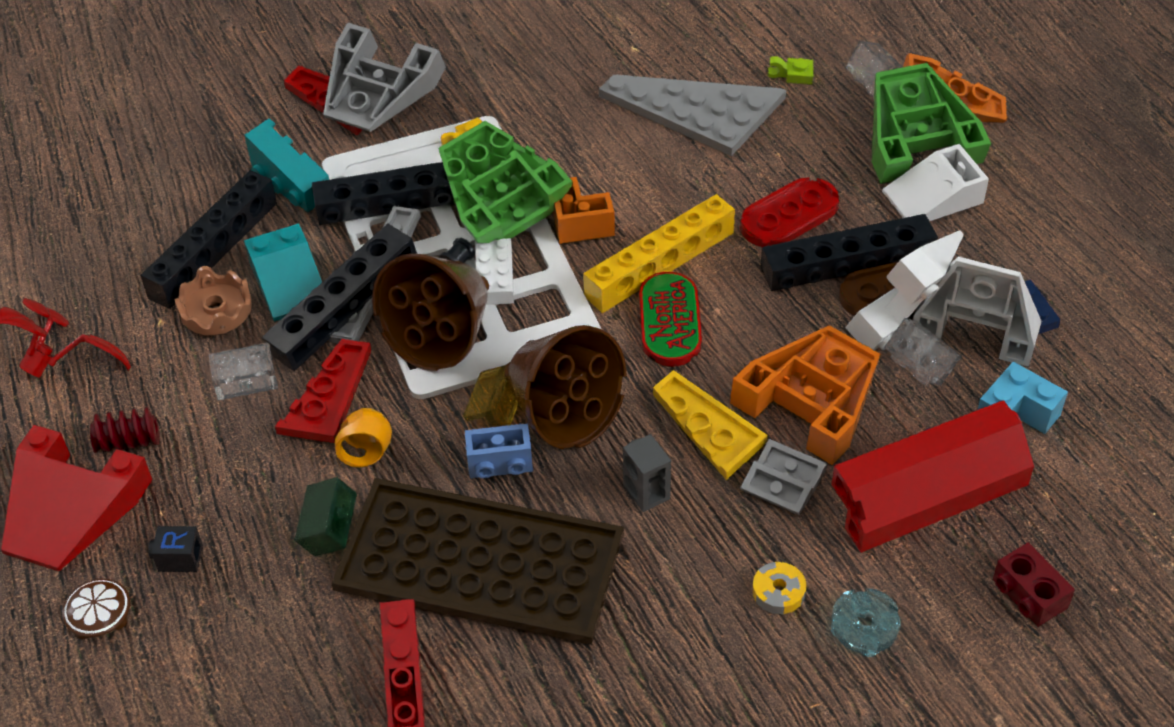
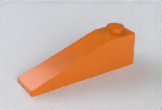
[903,53,1007,123]

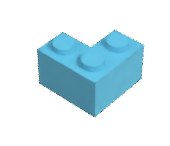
[977,361,1068,434]

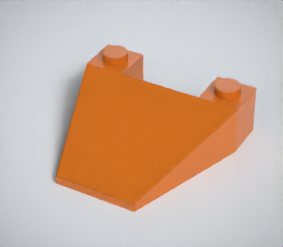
[730,325,880,465]

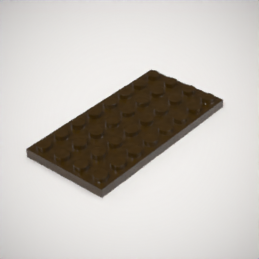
[332,478,624,645]

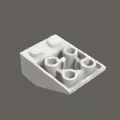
[882,144,989,221]

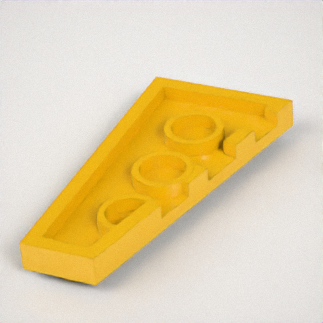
[653,370,768,480]

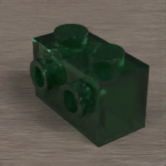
[294,477,357,556]

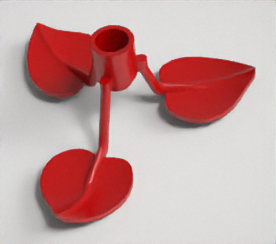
[0,298,131,378]

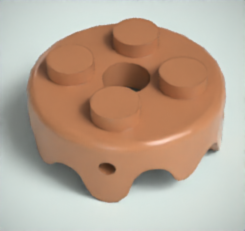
[174,266,252,335]

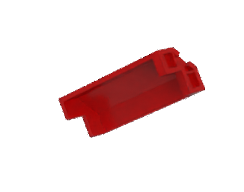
[831,400,1034,553]

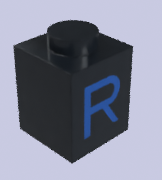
[149,526,203,572]

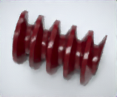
[90,407,160,453]

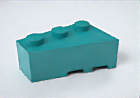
[244,118,329,212]

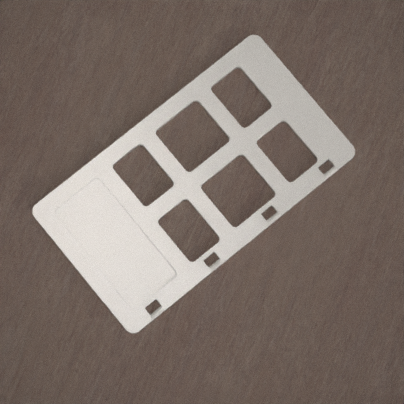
[322,116,601,399]

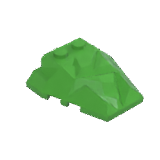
[438,121,573,243]

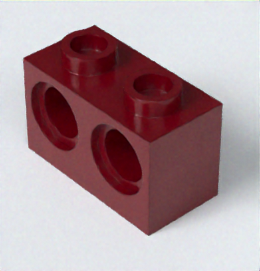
[993,542,1075,627]

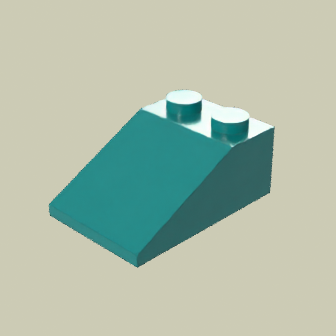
[244,223,322,322]

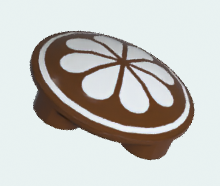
[62,579,130,640]

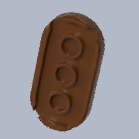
[839,262,917,316]

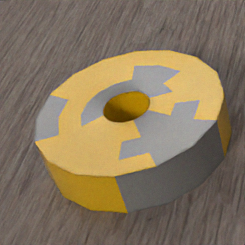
[752,562,806,614]

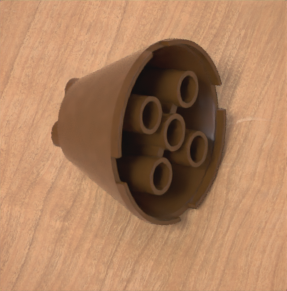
[372,254,489,371]
[504,325,627,449]

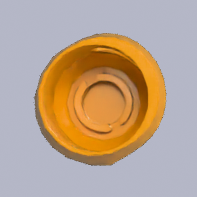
[335,408,392,467]

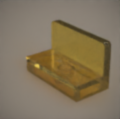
[463,365,518,427]

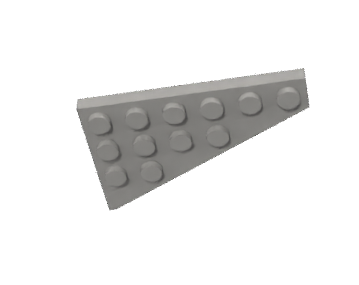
[599,74,787,156]

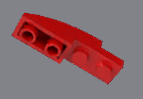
[380,599,425,727]

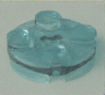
[831,588,901,657]

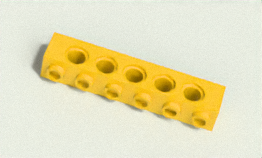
[583,194,735,313]

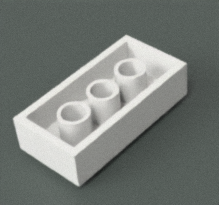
[475,238,514,305]

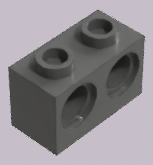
[623,434,671,512]

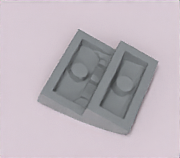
[740,439,827,515]

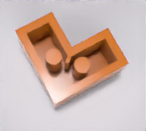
[552,177,615,244]

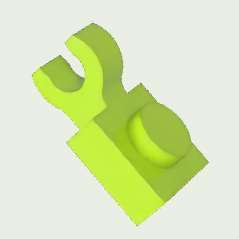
[768,56,813,85]

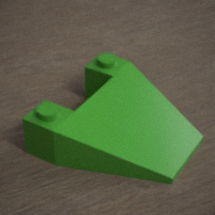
[872,63,991,184]

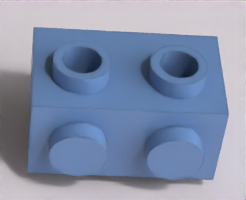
[464,423,533,478]

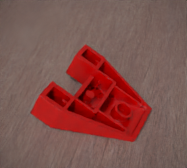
[1,425,152,571]

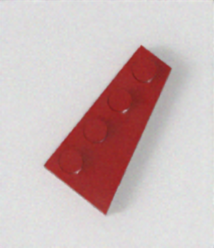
[284,65,363,136]
[275,339,372,443]

